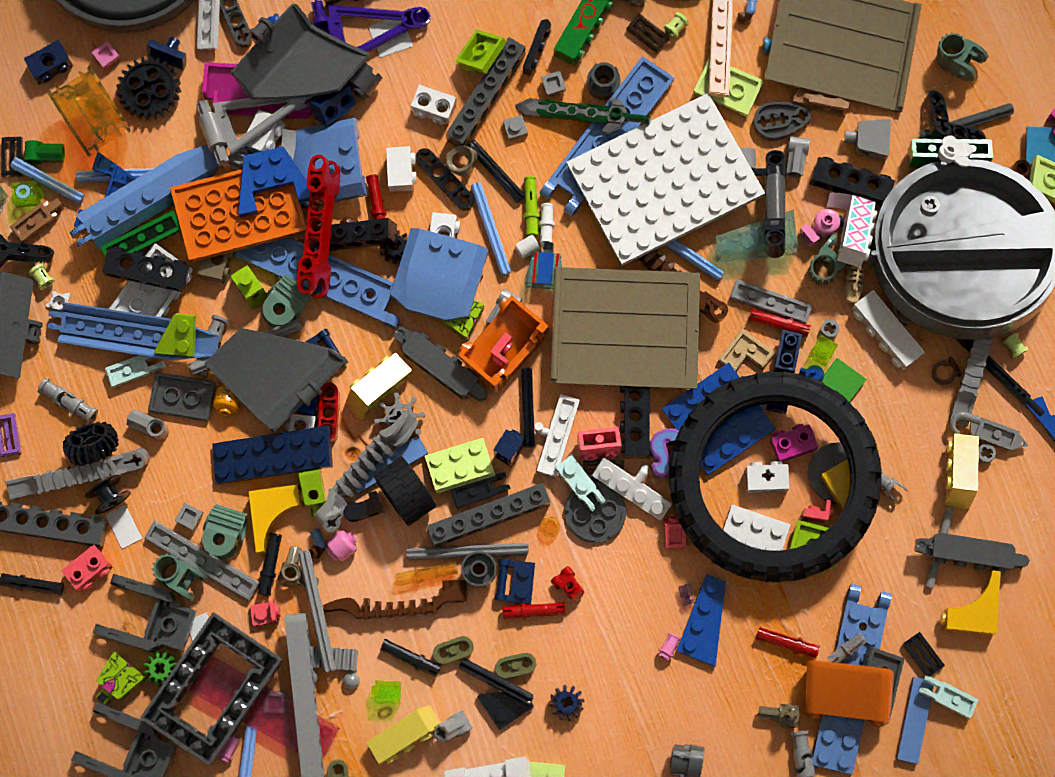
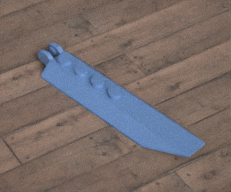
[69,145,229,249]
[47,302,219,360]

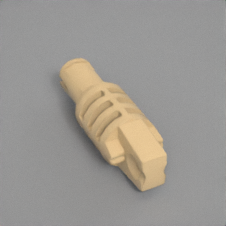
[844,263,865,304]

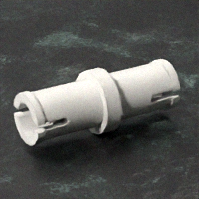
[539,203,555,245]

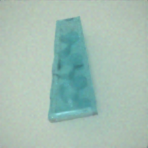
[714,210,798,262]

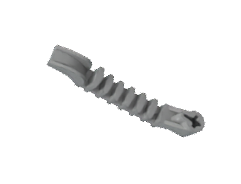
[949,337,993,427]
[315,410,419,532]
[5,448,150,499]

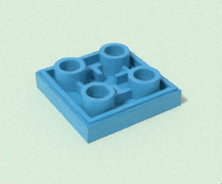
[1025,126,1055,167]

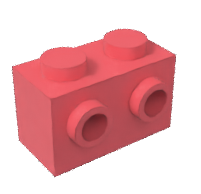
[577,427,622,461]
[61,545,112,592]

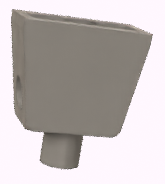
[844,119,891,161]

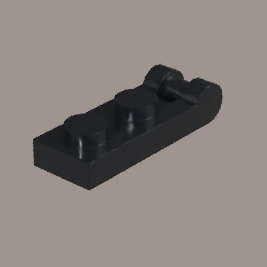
[523,19,551,76]

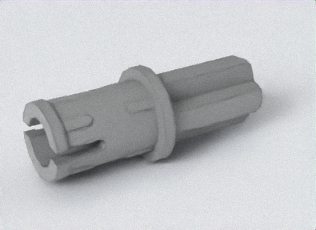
[827,632,866,663]

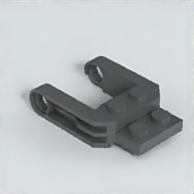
[92,574,197,653]
[71,702,177,777]

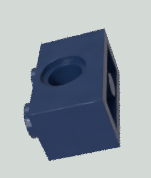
[23,40,73,84]
[493,429,524,467]

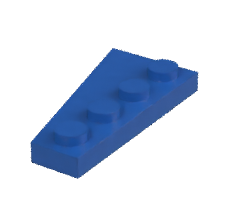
[676,574,726,667]

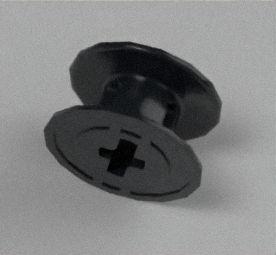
[85,475,131,515]

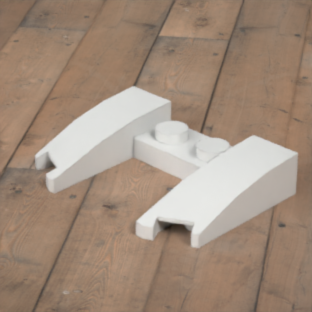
[444,757,531,777]

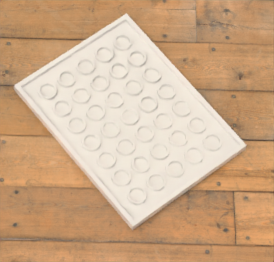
[566,93,765,266]

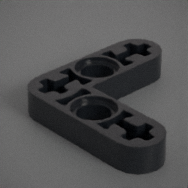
[924,90,986,140]

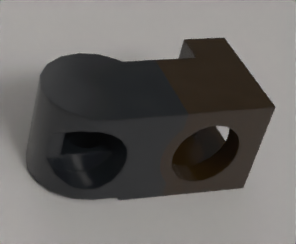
[343,491,384,522]

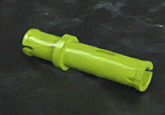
[524,176,540,237]

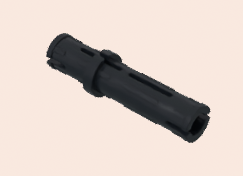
[257,533,282,596]
[0,573,64,596]
[380,639,442,677]

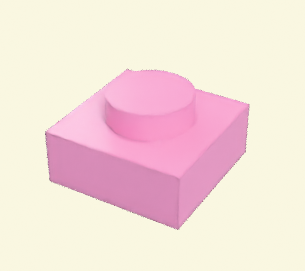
[91,41,120,69]
[798,223,820,248]

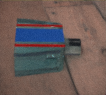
[525,242,562,289]

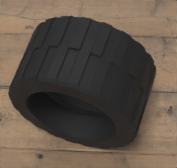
[373,456,436,526]

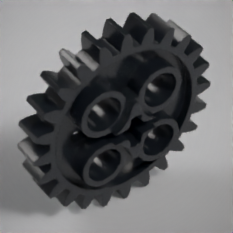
[116,56,182,121]

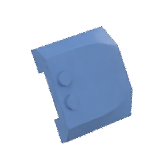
[291,118,367,209]
[391,228,489,322]

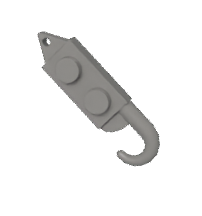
[950,411,1028,451]

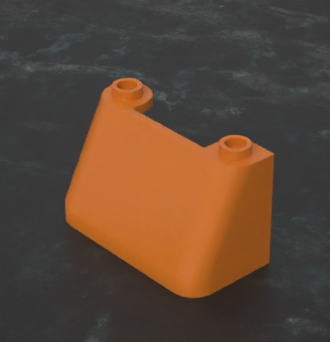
[458,295,549,393]
[804,660,895,727]

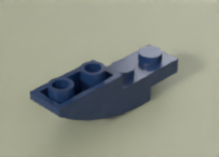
[766,330,802,414]

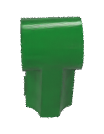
[24,140,65,165]

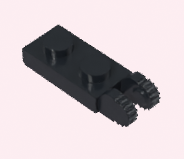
[450,472,510,509]

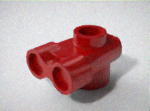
[551,566,584,601]

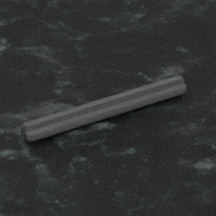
[919,103,1014,139]

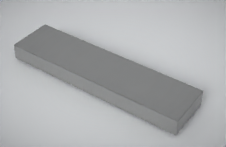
[730,279,813,324]

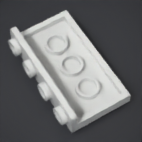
[109,243,193,317]

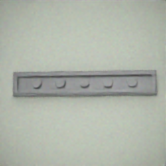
[144,520,260,601]

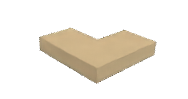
[718,329,775,371]

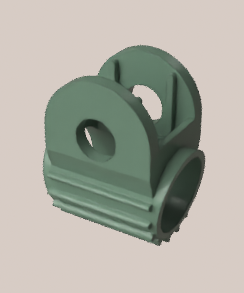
[936,32,989,81]
[808,234,847,286]
[262,274,311,327]
[202,504,248,559]
[152,553,208,602]

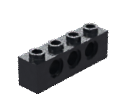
[809,157,896,207]
[315,218,397,251]
[102,247,189,293]
[620,386,650,459]

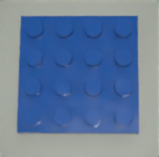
[662,363,776,476]

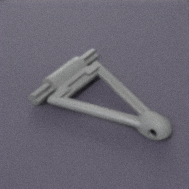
[196,96,314,167]

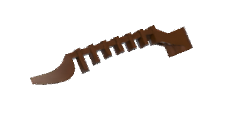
[638,249,728,323]
[323,580,467,620]

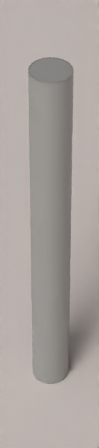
[925,508,954,589]

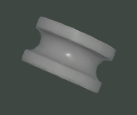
[920,196,940,217]
[820,320,839,340]
[978,444,996,463]

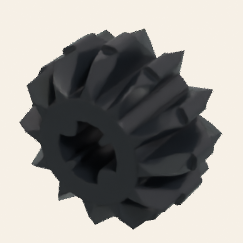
[379,230,408,265]

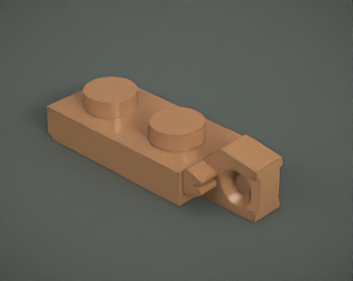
[793,90,849,117]
[10,198,64,243]

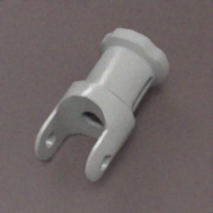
[881,472,907,502]

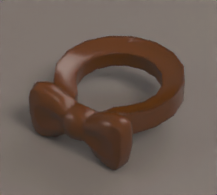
[932,357,962,385]

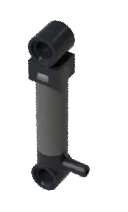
[751,150,786,258]

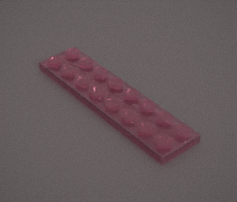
[188,655,340,758]

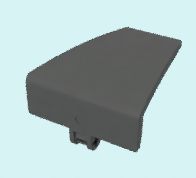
[231,3,369,99]
[0,272,43,378]
[205,328,347,432]

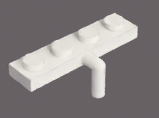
[535,394,580,478]
[592,458,672,521]

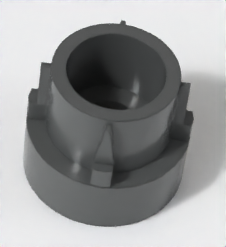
[587,62,621,100]
[461,551,497,588]
[669,744,705,777]

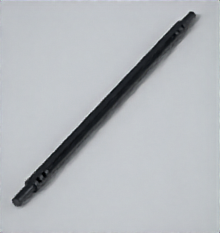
[839,215,1045,416]

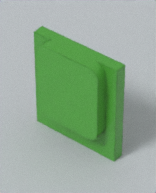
[822,358,866,402]

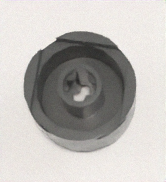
[346,62,383,100]

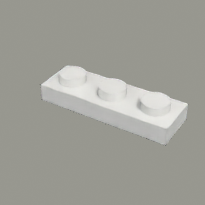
[197,0,220,51]

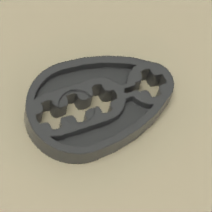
[753,101,811,141]

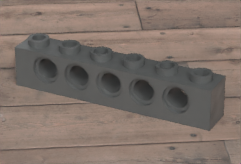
[446,37,526,146]
[427,483,550,547]
[0,501,108,548]

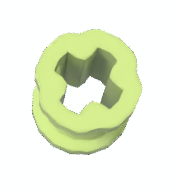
[663,12,689,39]
[28,263,55,290]
[1002,332,1029,359]

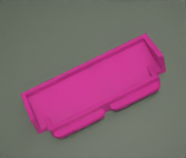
[202,62,312,119]

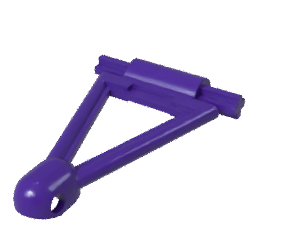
[311,0,431,53]

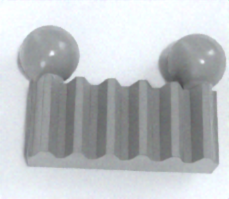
[310,646,360,690]

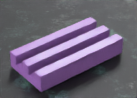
[0,413,22,457]

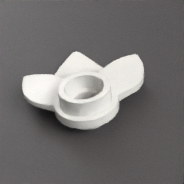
[938,136,973,167]

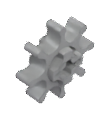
[374,392,426,443]

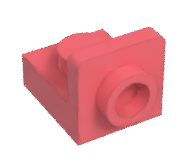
[490,332,513,367]
[801,500,834,524]
[664,516,686,548]
[250,600,281,627]

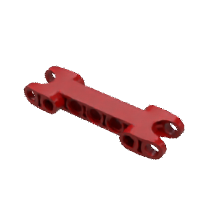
[297,155,341,299]

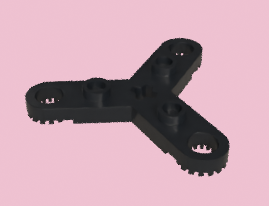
[0,234,54,268]

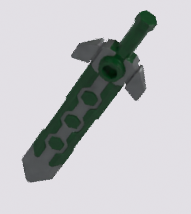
[515,98,651,133]

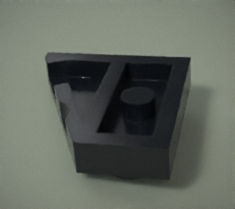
[477,692,534,730]

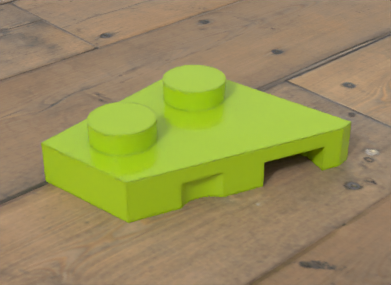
[155,313,196,357]

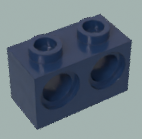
[308,84,357,126]

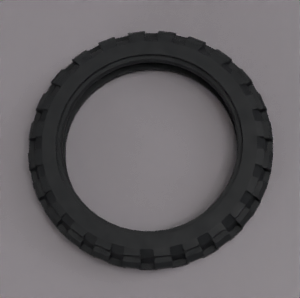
[669,371,882,583]

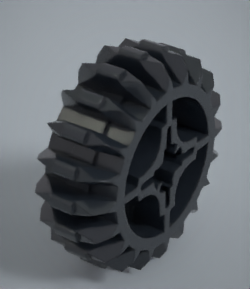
[62,421,119,466]

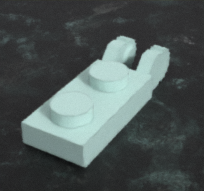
[105,355,165,388]
[555,455,606,512]
[919,676,978,719]

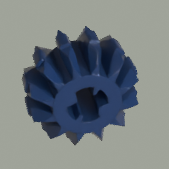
[549,685,585,721]

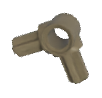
[278,546,319,587]
[758,704,800,728]

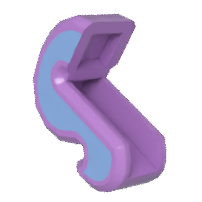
[650,428,679,479]

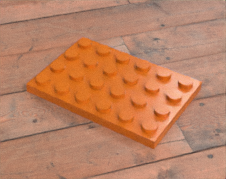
[170,169,306,263]

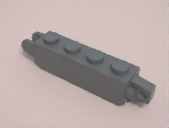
[393,326,487,402]
[914,533,1030,574]

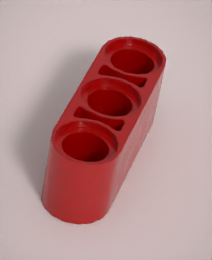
[318,383,340,444]

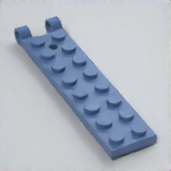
[539,56,675,217]
[234,237,401,329]
[812,583,892,775]

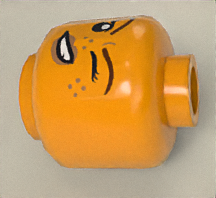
[213,385,241,416]

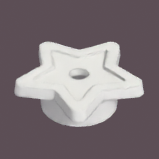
[46,291,70,312]

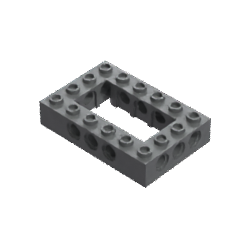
[140,612,285,766]

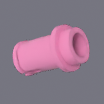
[658,632,681,661]
[218,737,239,763]

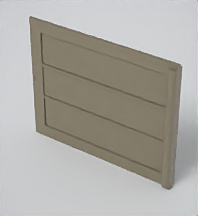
[765,0,922,113]
[550,266,700,389]

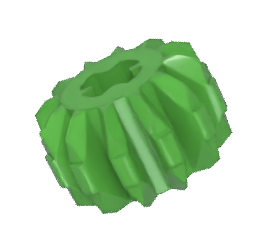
[143,652,177,687]

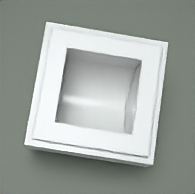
[515,235,540,259]

